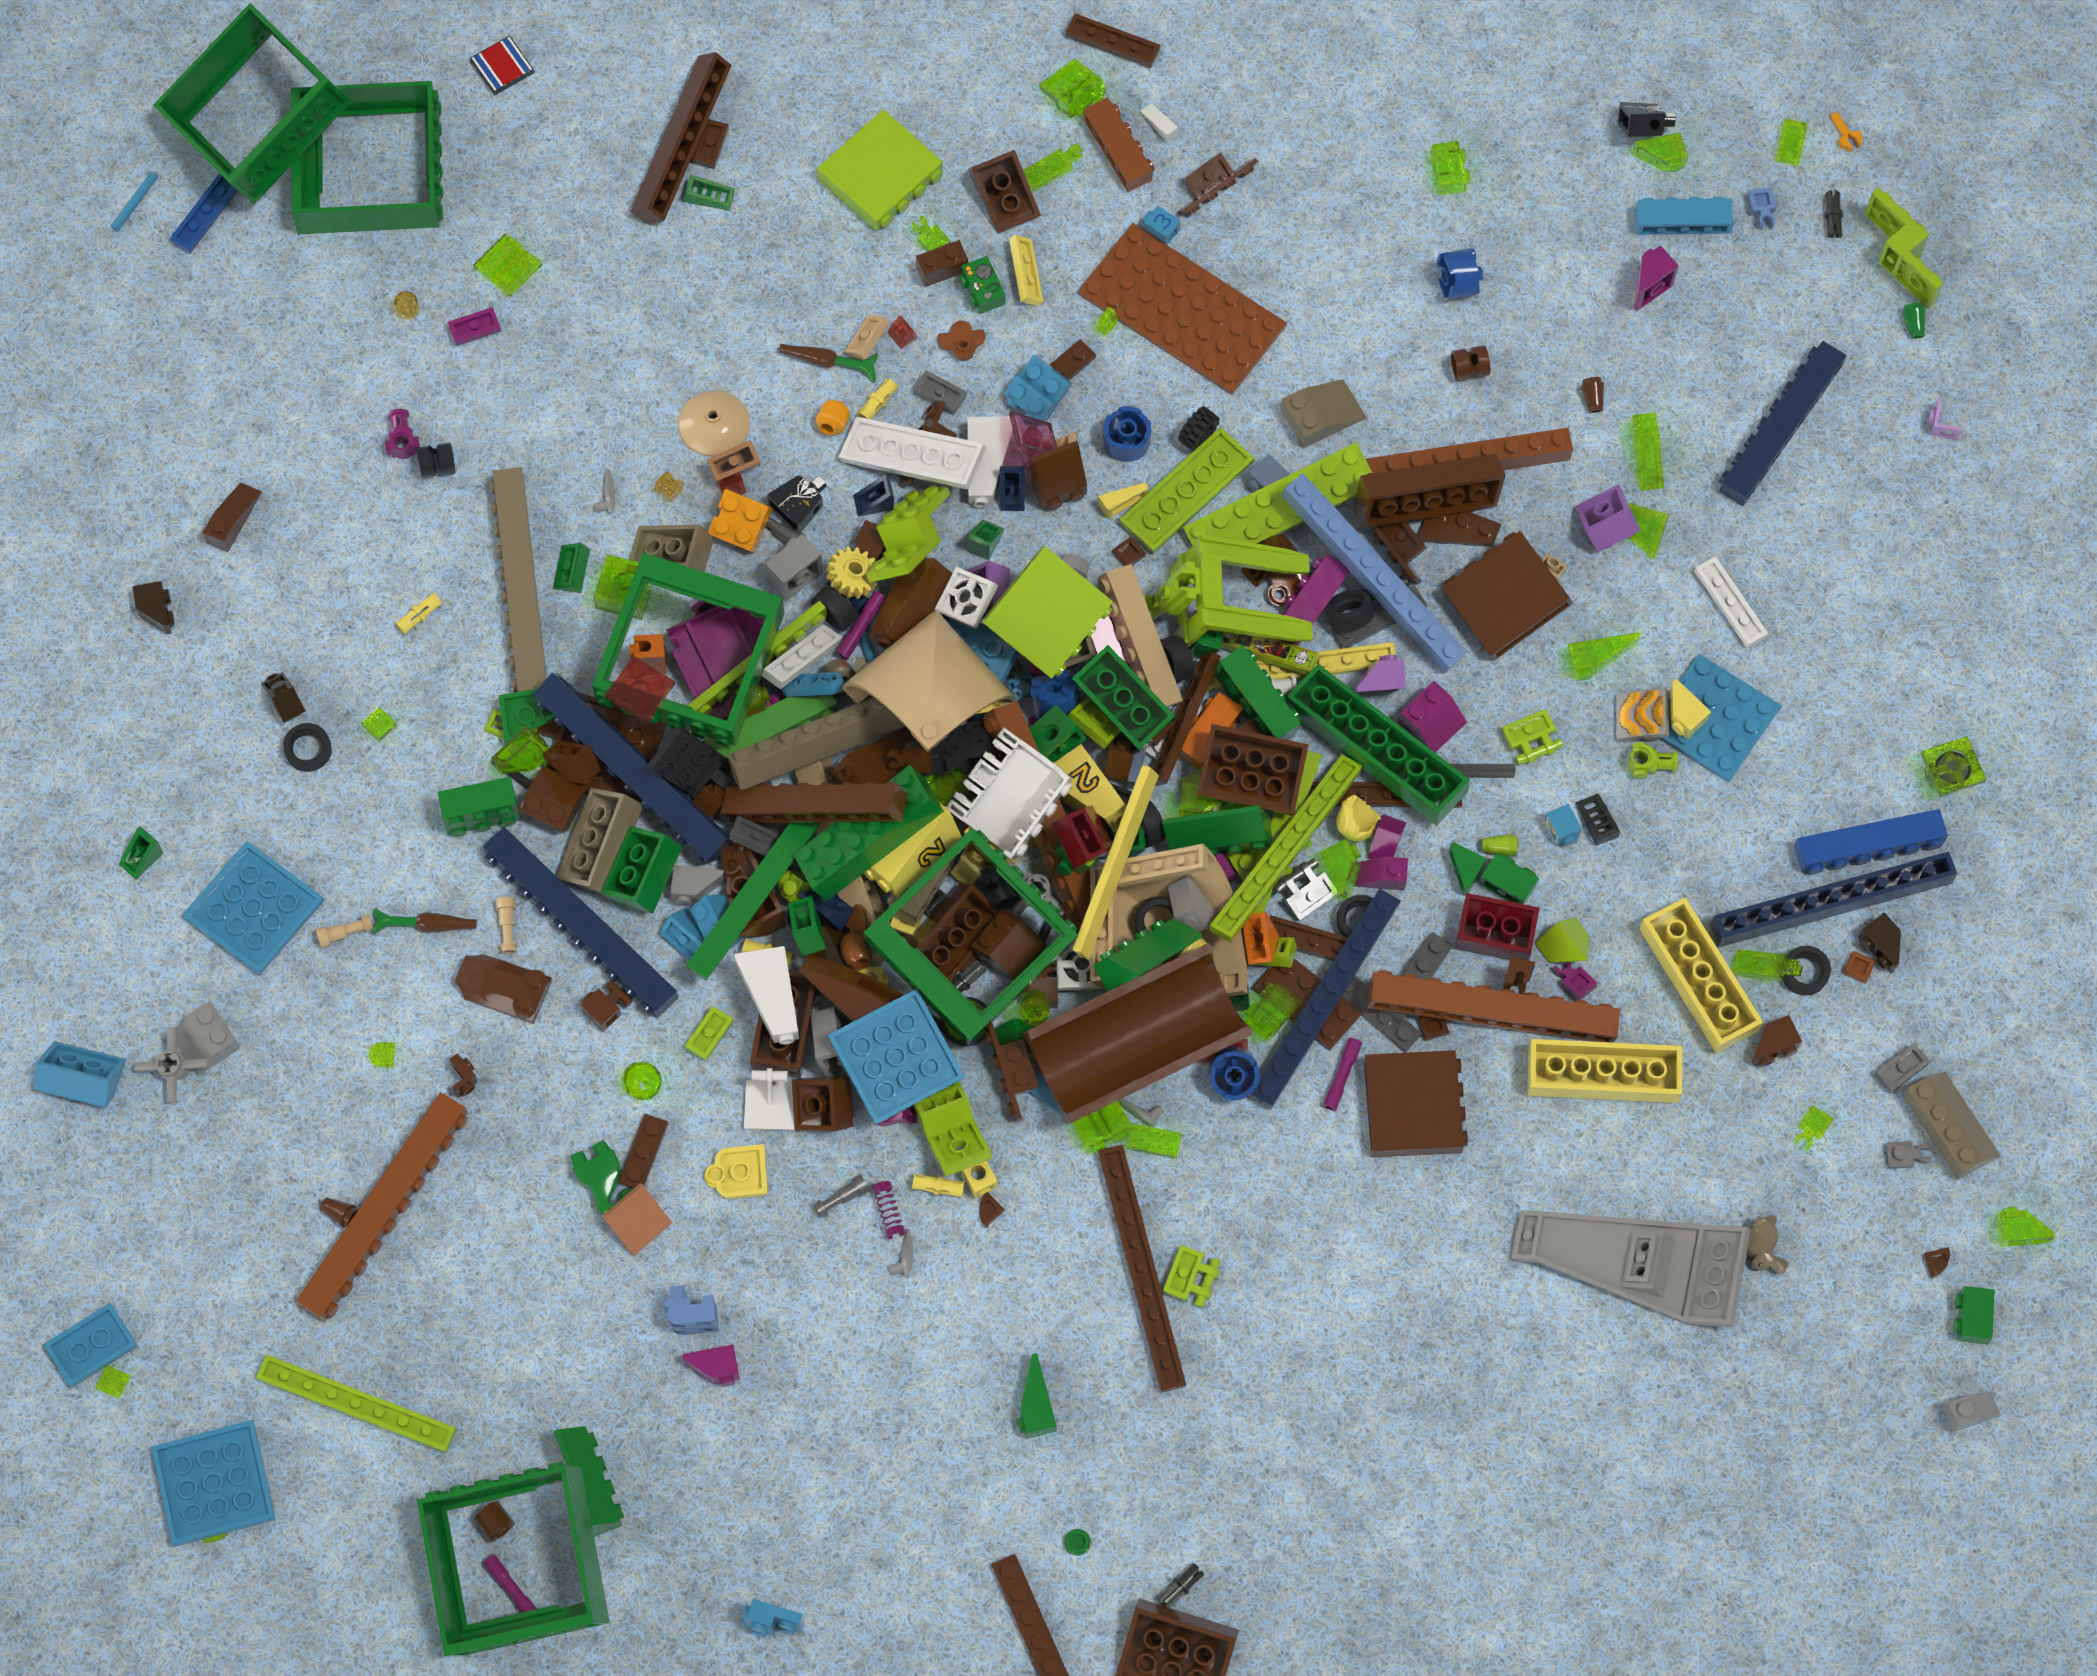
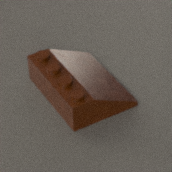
[1197,724,1309,816]
[1116,1598,1239,1676]

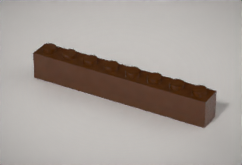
[630,52,732,224]
[721,781,908,823]

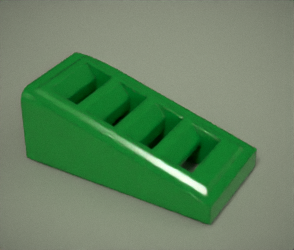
[682,174,735,211]

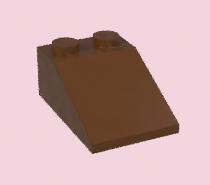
[968,150,1041,233]
[1032,440,1087,511]

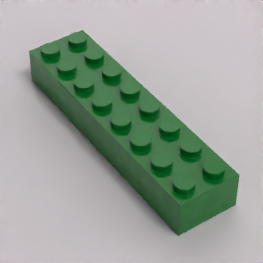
[1286,664,1470,826]

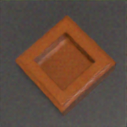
[1843,951,1876,984]

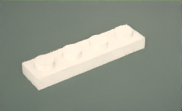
[1694,556,1768,648]
[762,624,842,689]

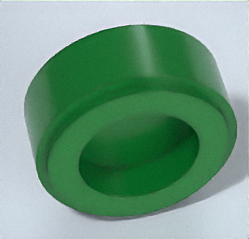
[1065,1529,1091,1556]

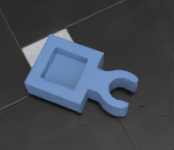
[1747,187,1776,229]

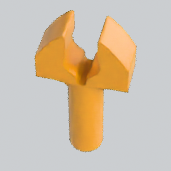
[1830,112,1862,152]

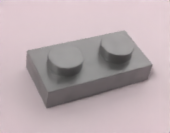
[914,370,967,414]
[1874,1043,1930,1093]

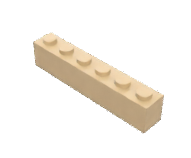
[1097,564,1183,708]

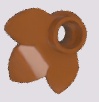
[938,320,985,361]
[1267,572,1308,607]

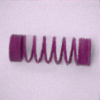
[872,1181,906,1239]

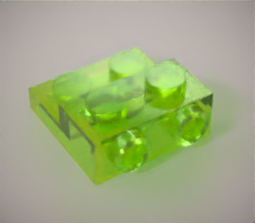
[1039,58,1107,118]

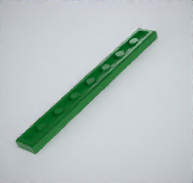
[686,823,819,981]

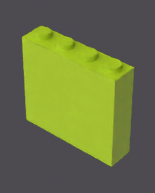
[817,109,943,231]
[981,546,1113,679]

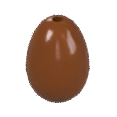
[840,933,872,970]

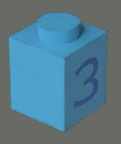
[1142,206,1180,245]

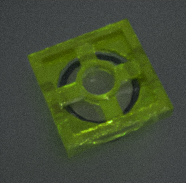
[1921,736,1987,797]

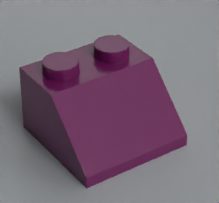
[1398,681,1467,753]

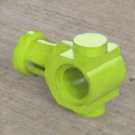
[1628,742,1678,779]
[778,870,813,902]

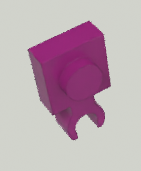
[1554,962,1597,1000]

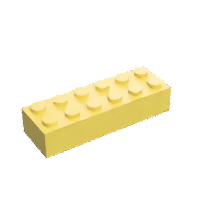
[1639,897,1763,1054]
[1527,1039,1682,1103]

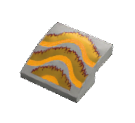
[1616,689,1669,742]

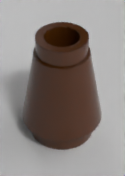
[1581,377,1604,413]
[320,1197,358,1228]

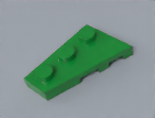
[498,683,573,745]

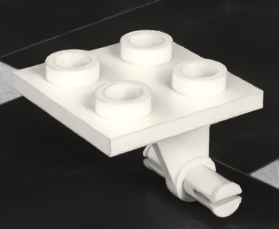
[744,1068,795,1131]

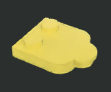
[704,1144,769,1200]

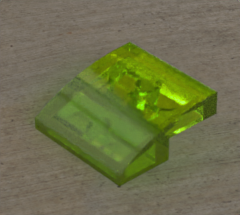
[473,234,542,297]

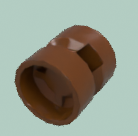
[1451,345,1491,381]

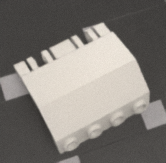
[946,727,1073,860]

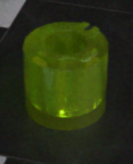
[1020,989,1050,1026]

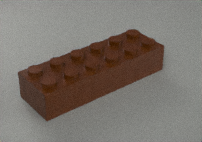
[1353,454,1506,529]

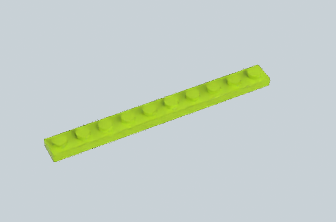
[1209,754,1363,943]

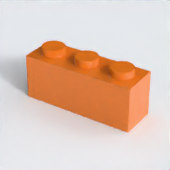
[1179,692,1243,769]

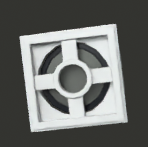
[934,567,998,629]
[1057,944,1102,990]

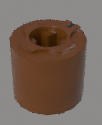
[474,1501,515,1543]

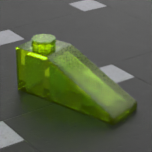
[1629,412,1664,491]
[1566,632,1640,681]

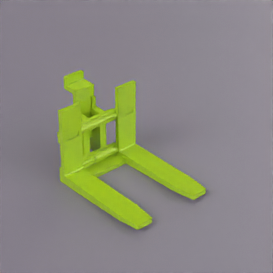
[1143,535,1313,647]

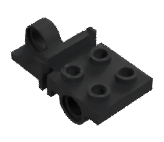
[905,719,995,778]
[647,726,735,798]

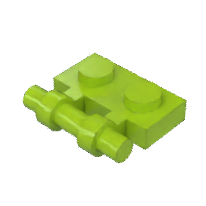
[1501,709,1563,765]
[1163,1245,1221,1308]

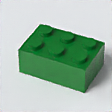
[437,776,520,837]
[600,826,682,914]

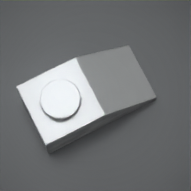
[671,865,725,906]
[1168,874,1217,932]
[1943,1392,2001,1432]

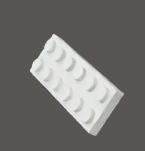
[839,416,986,490]

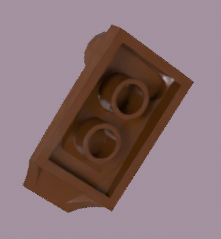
[455,954,553,1024]

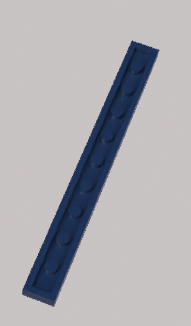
[1250,888,1401,1109]

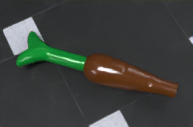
[779,343,878,383]
[373,908,477,934]

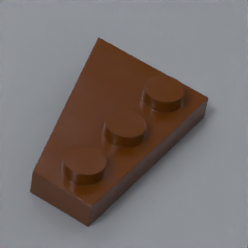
[1418,511,1501,547]

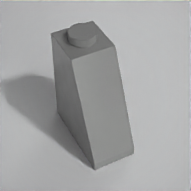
[811,1007,852,1083]

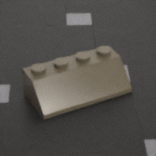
[557,787,643,895]
[1903,1072,2001,1180]

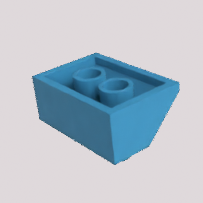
[34,1041,126,1108]

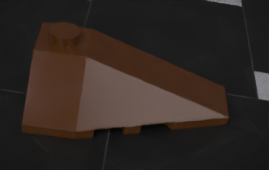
[722,841,787,937]

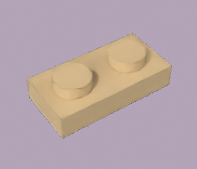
[844,314,889,360]

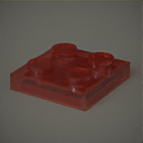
[605,655,675,724]

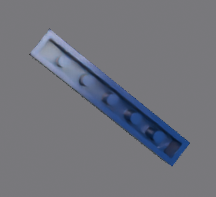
[1794,809,1948,874]

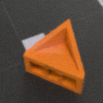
[1242,912,1279,965]

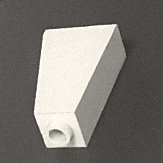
[967,416,1015,508]
[735,946,799,1045]

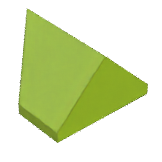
[1535,917,1590,963]

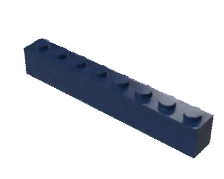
[1719,341,1847,506]

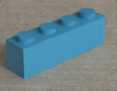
[1635,197,1734,235]

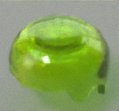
[622,1061,663,1101]

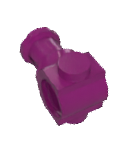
[385,408,420,459]

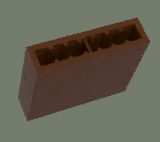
[1441,531,1573,660]
[1364,1050,1468,1158]

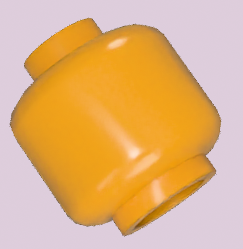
[815,400,850,436]

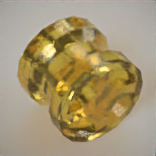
[394,291,419,320]
[654,471,684,502]

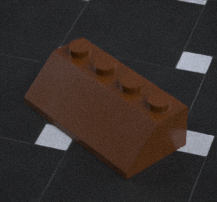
[908,882,1000,981]

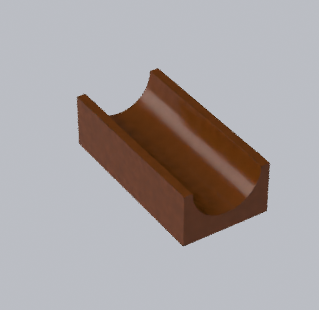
[1022,943,1253,1125]

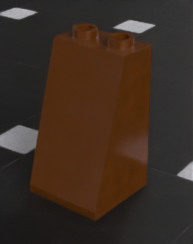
[870,558,964,649]
[832,727,928,784]

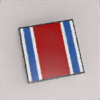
[470,35,534,95]

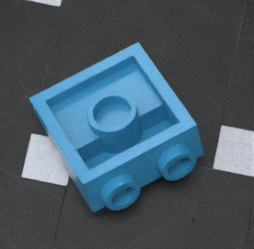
[1004,355,1072,423]
[742,1599,805,1638]

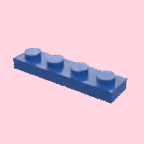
[170,173,238,254]

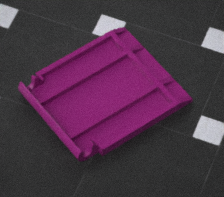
[666,606,787,721]

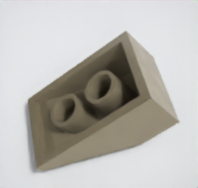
[1281,379,1366,448]
[627,524,714,572]

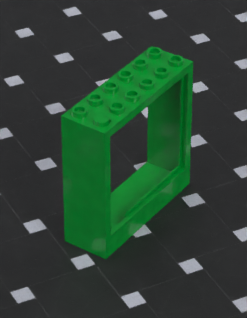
[153,3,352,204]
[291,81,444,235]
[592,552,785,746]
[863,828,1078,1046]
[417,1462,610,1656]

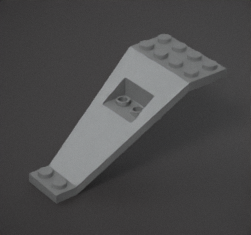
[1512,1210,1751,1327]

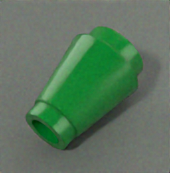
[1902,302,1926,339]

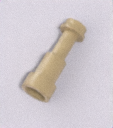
[495,897,517,954]
[315,915,373,948]

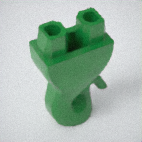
[571,1140,632,1216]

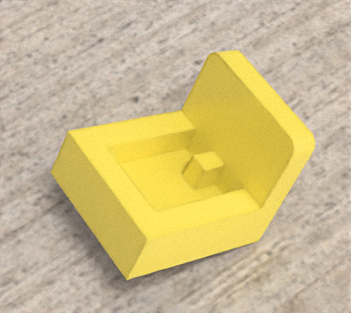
[950,849,989,885]

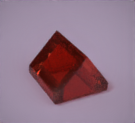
[887,315,918,349]
[716,472,747,495]

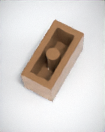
[706,440,761,484]

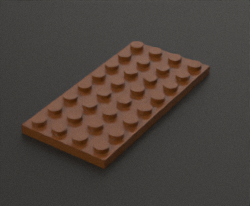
[1078,223,1287,395]

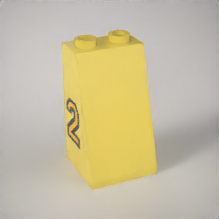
[1054,744,1127,838]
[864,802,962,897]

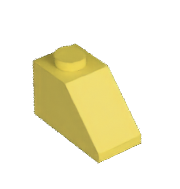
[1669,679,1711,739]

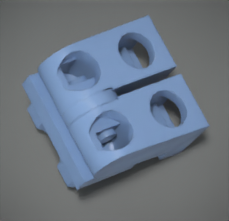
[664,1285,719,1335]

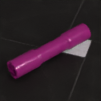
[836,590,886,660]
[1322,1038,1362,1112]
[483,1554,537,1613]

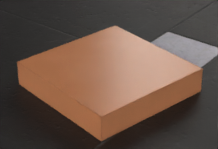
[601,1184,672,1256]

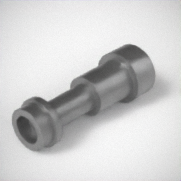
[766,517,806,543]
[813,1174,870,1218]

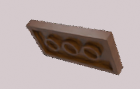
[1253,958,1362,1051]

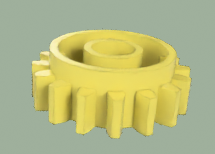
[826,546,878,599]

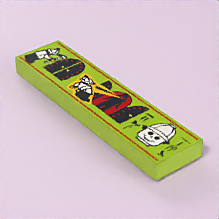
[1220,632,1319,675]

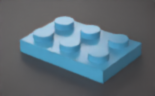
[43,1303,138,1388]

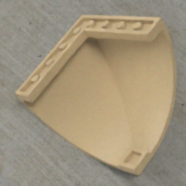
[842,609,1016,752]
[1090,844,1247,997]

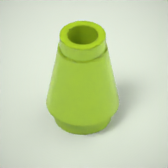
[1482,833,1518,857]

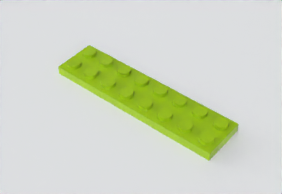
[1183,442,1372,546]

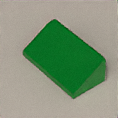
[553,543,590,593]

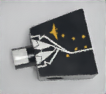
[1618,102,1676,137]
[767,476,827,532]

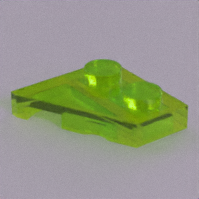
[1629,503,1669,559]

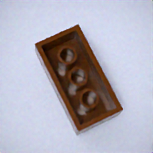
[750,970,817,1078]

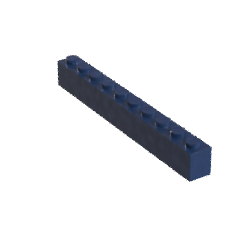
[533,673,732,862]
[483,827,679,1018]
[1710,852,1957,948]

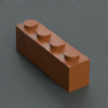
[1083,97,1155,192]

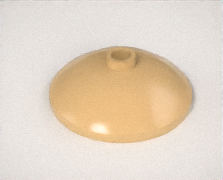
[678,390,750,456]

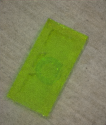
[1775,118,1808,167]
[1127,1123,1182,1159]

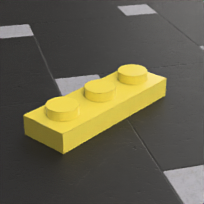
[1009,235,1044,306]

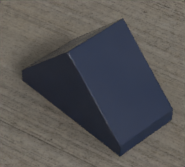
[1000,466,1025,511]
[853,474,894,517]

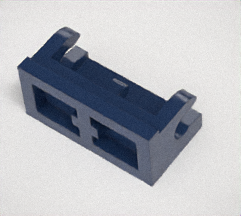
[798,889,853,931]

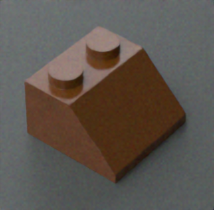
[518,766,589,831]
[972,908,1047,981]
[792,1076,853,1131]

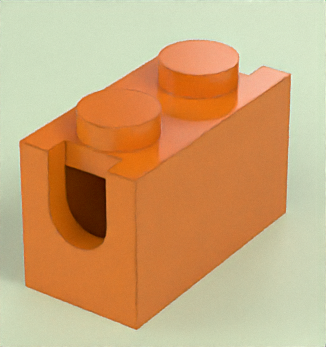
[629,634,667,676]

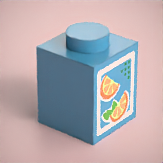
[1544,804,1582,846]

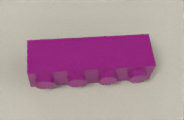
[1278,553,1350,646]

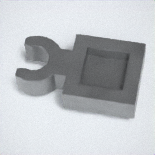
[1885,1141,1931,1169]

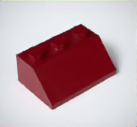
[1455,893,1540,960]

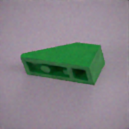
[1016,1353,1057,1439]

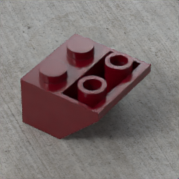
[1052,805,1112,869]

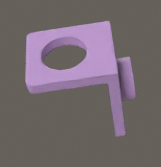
[1928,398,1961,440]

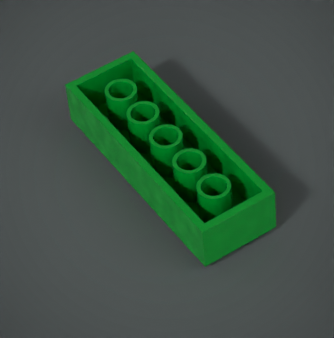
[793,765,944,901]

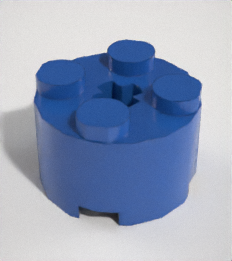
[1436,248,1483,299]
[1103,406,1151,461]
[1030,670,1081,721]
[1208,1046,1260,1101]

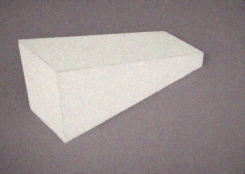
[1140,103,1179,143]

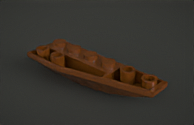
[799,954,945,1032]

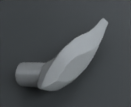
[594,469,615,513]
[1118,1098,1164,1126]
[890,1229,913,1275]

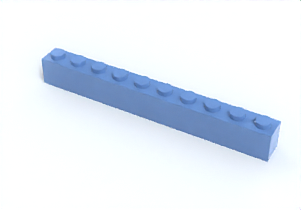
[1281,473,1467,674]

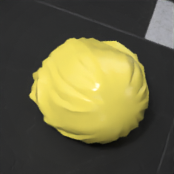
[1336,795,1381,842]

